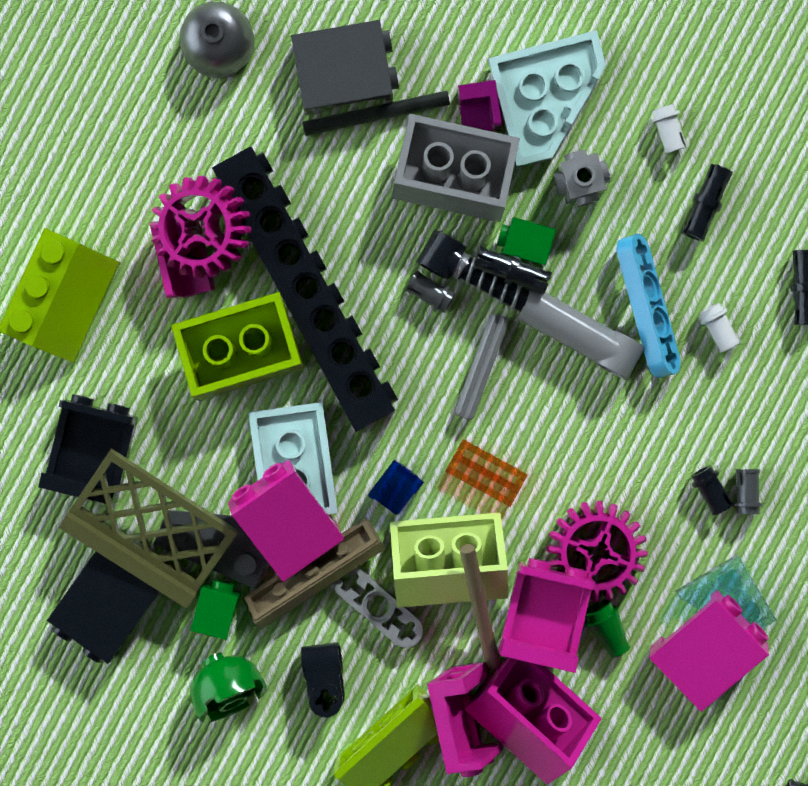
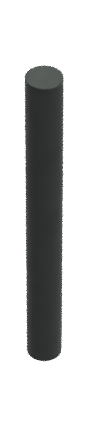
[302,90,450,136]

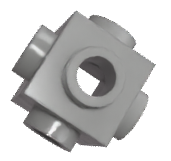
[554,150,610,207]

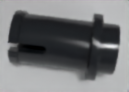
[691,465,733,515]

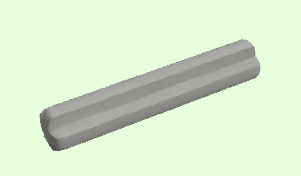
[455,313,509,420]

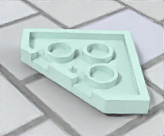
[488,30,606,168]

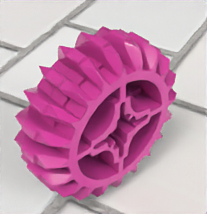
[149,176,252,279]
[546,501,648,602]

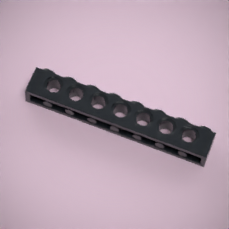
[212,146,398,432]

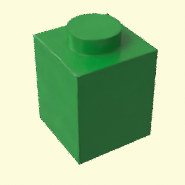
[496,217,556,268]
[190,579,241,640]

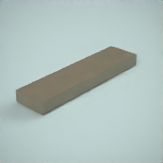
[243,517,386,630]

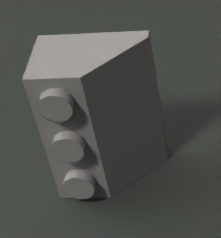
[392,114,520,222]

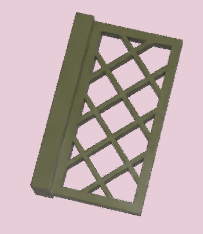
[58,448,238,609]

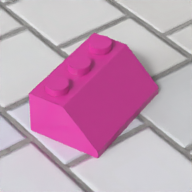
[465,657,602,785]

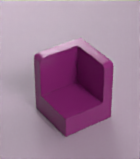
[457,80,502,132]

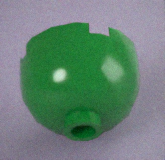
[190,653,268,723]

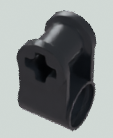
[301,642,345,718]

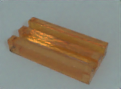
[445,439,528,507]

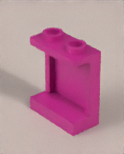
[228,460,345,582]
[498,558,596,673]
[649,590,769,712]
[427,662,504,777]

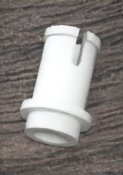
[651,104,688,154]
[700,303,741,353]

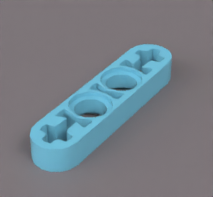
[616,234,681,378]

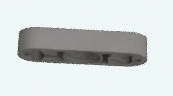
[333,566,423,648]

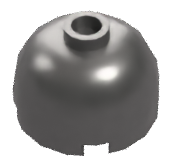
[180,1,254,78]

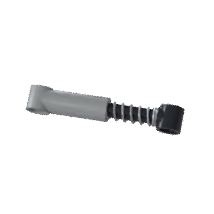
[416,229,644,380]

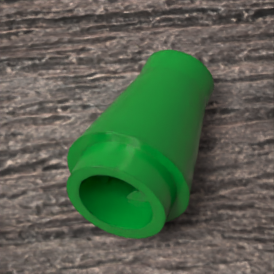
[584,600,630,658]

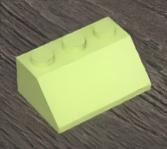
[390,512,509,608]

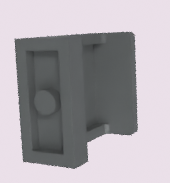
[291,20,399,115]

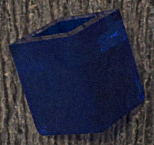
[367,458,424,515]

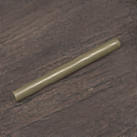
[460,544,501,671]

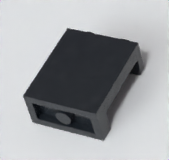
[38,394,138,504]
[47,551,161,664]

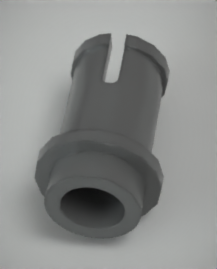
[406,271,455,313]
[733,469,763,514]

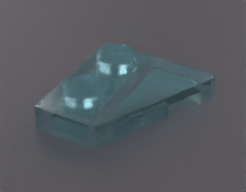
[675,555,777,629]

